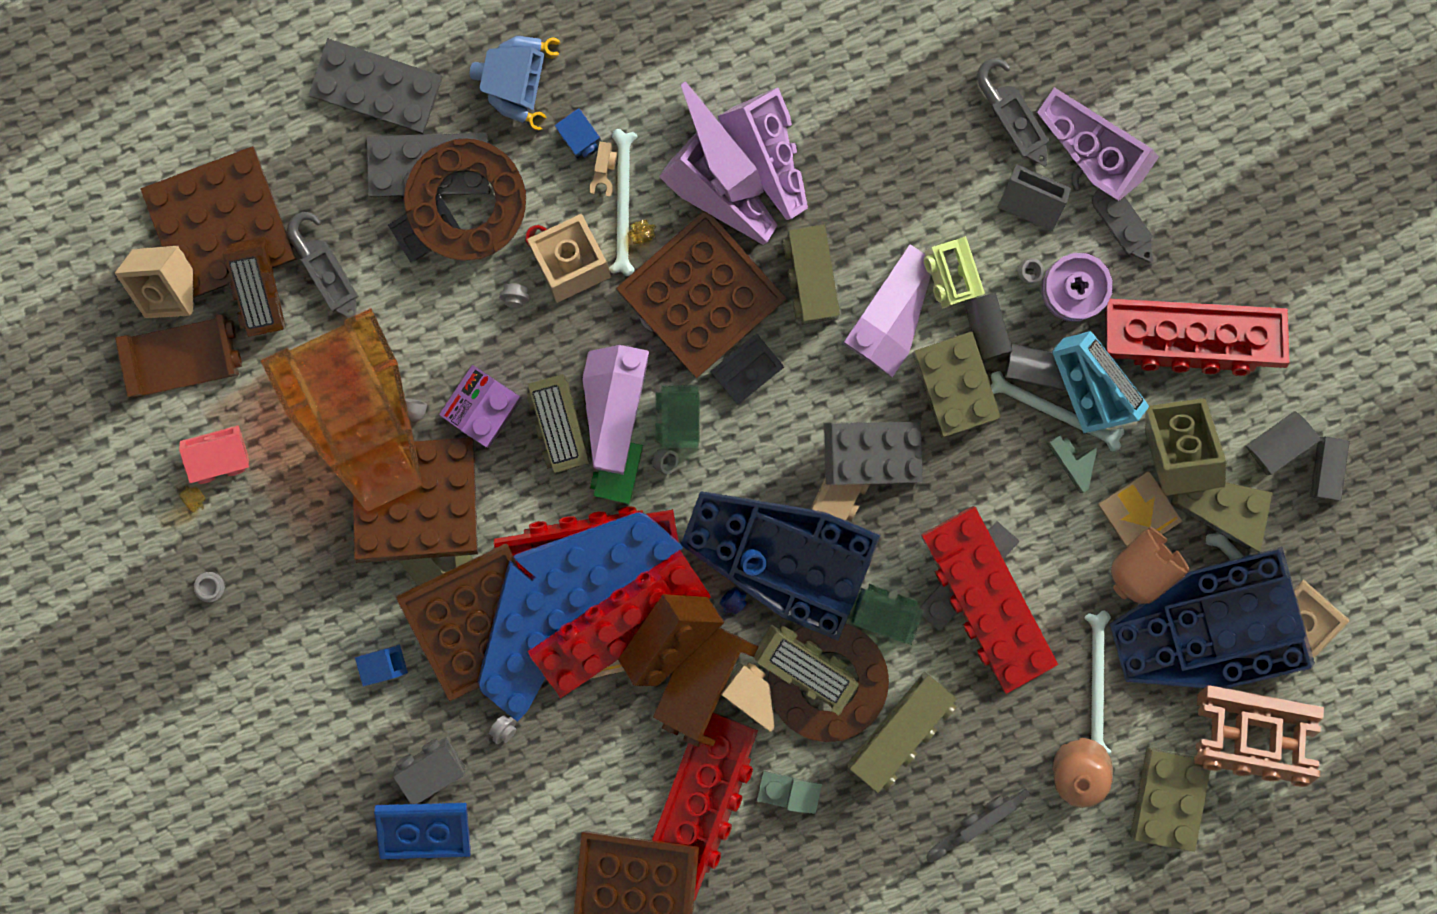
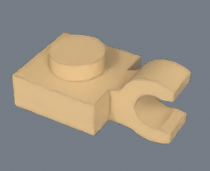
[590,142,617,198]

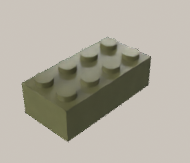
[847,671,957,793]

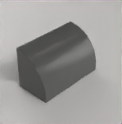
[998,164,1071,231]
[964,292,1012,360]
[1004,343,1066,391]
[1245,411,1321,475]
[1310,436,1350,501]

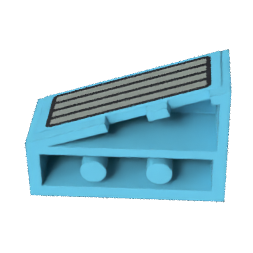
[1052,331,1149,433]

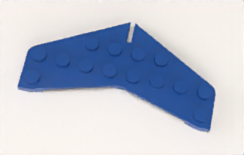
[478,512,683,722]

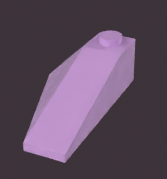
[1037,87,1159,201]
[718,88,808,220]
[659,132,778,245]
[843,245,931,377]
[582,345,649,475]

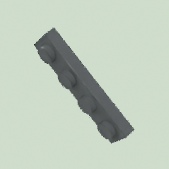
[916,521,1020,631]

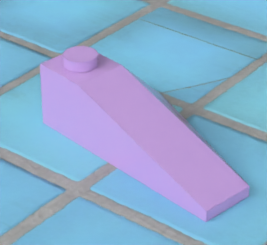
[681,81,764,202]

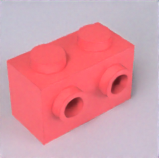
[179,425,249,484]

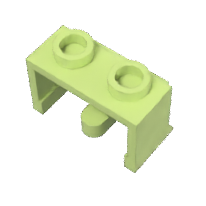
[924,236,985,309]

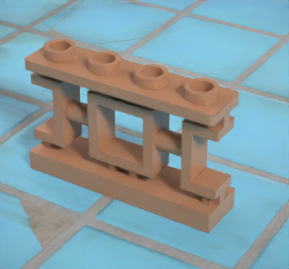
[1194,685,1324,787]

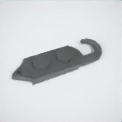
[977,58,1049,167]
[1071,165,1153,263]
[287,212,359,321]
[926,789,1030,862]

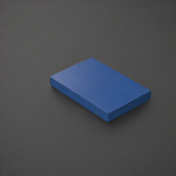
[374,803,471,859]

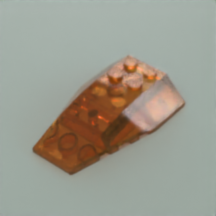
[260,308,423,512]

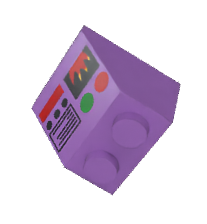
[439,365,523,448]

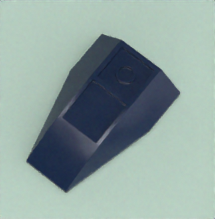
[681,491,880,641]

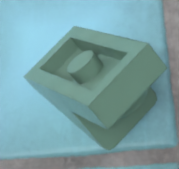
[1046,436,1097,493]
[757,770,822,814]

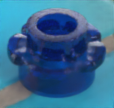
[719,587,747,615]

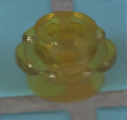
[627,220,656,244]
[178,485,206,513]

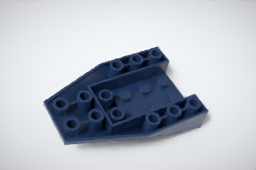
[1110,546,1315,689]

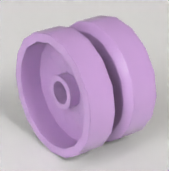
[1041,253,1112,322]

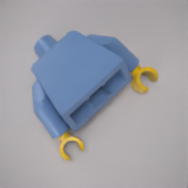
[470,36,560,130]

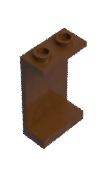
[115,314,242,398]
[653,627,759,747]

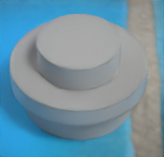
[499,284,530,308]
[194,572,225,602]
[489,715,517,744]

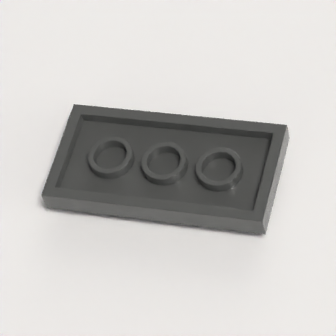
[309,38,443,134]
[367,133,490,197]
[823,422,923,485]

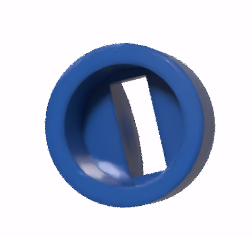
[740,549,766,576]

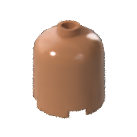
[1111,527,1189,604]
[1052,738,1113,808]

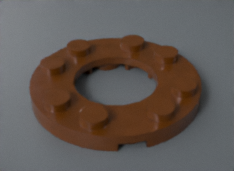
[404,138,526,261]
[768,624,889,742]

